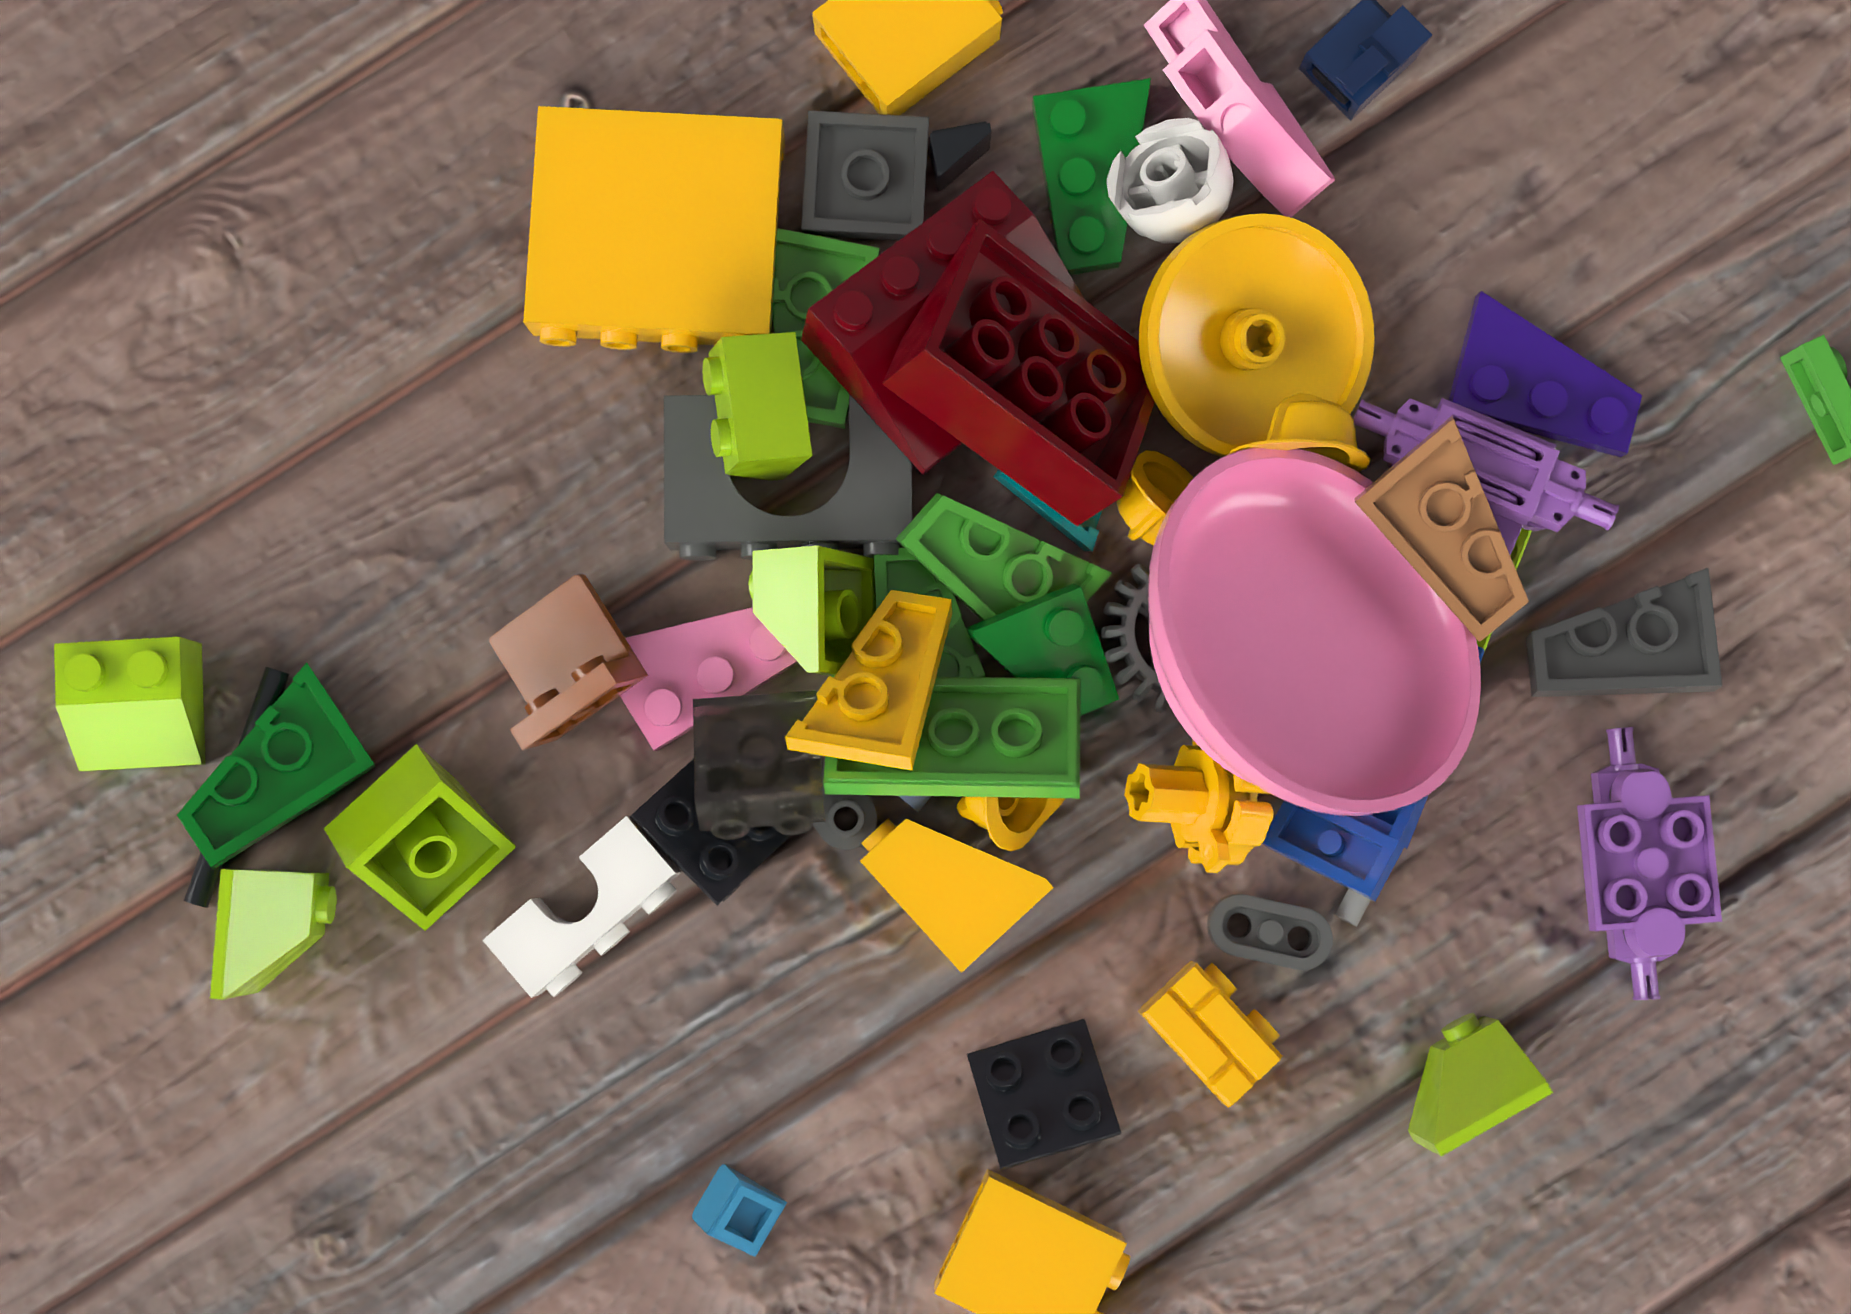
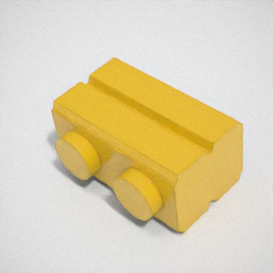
[1138,961,1283,1108]

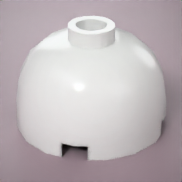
[1107,118,1234,244]

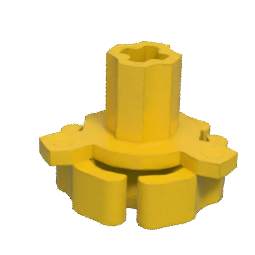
[1124,739,1273,873]

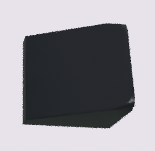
[930,121,992,192]

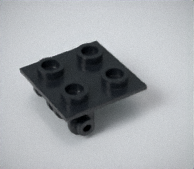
[630,739,801,906]
[967,1018,1122,1171]

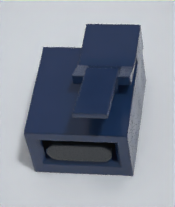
[1299,0,1432,121]

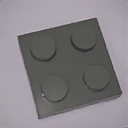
[801,111,929,241]

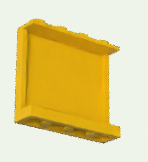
[523,106,785,353]

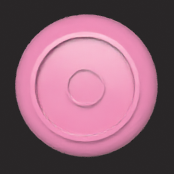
[1148,448,1481,816]

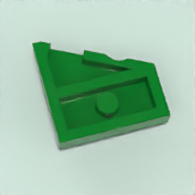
[966,583,1120,716]

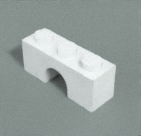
[483,816,681,998]

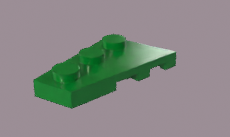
[1032,78,1151,275]
[177,662,376,869]

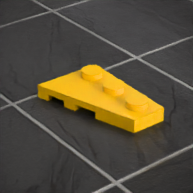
[785,590,953,770]

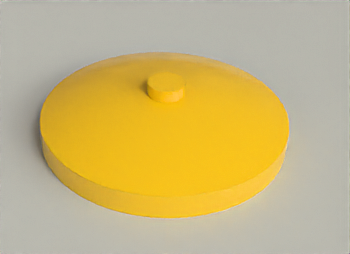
[1139,213,1375,457]

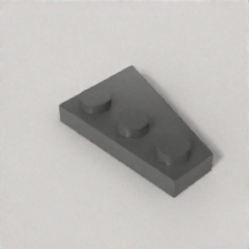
[1526,567,1722,697]

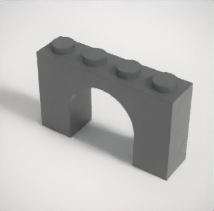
[664,394,912,561]

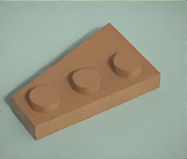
[1354,416,1529,642]

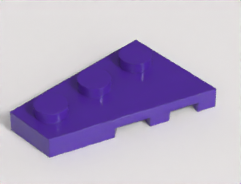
[1449,291,1642,457]

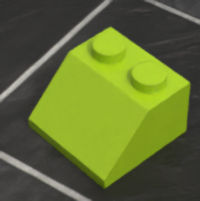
[702,332,812,481]
[54,637,206,772]
[324,744,516,931]

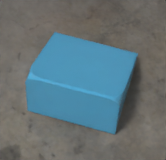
[692,1164,787,1257]

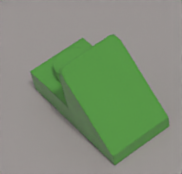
[1780,335,1851,465]

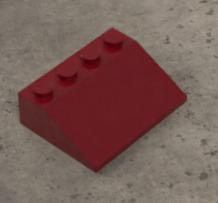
[801,171,1084,475]
[882,219,1155,526]

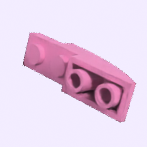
[1144,0,1336,218]

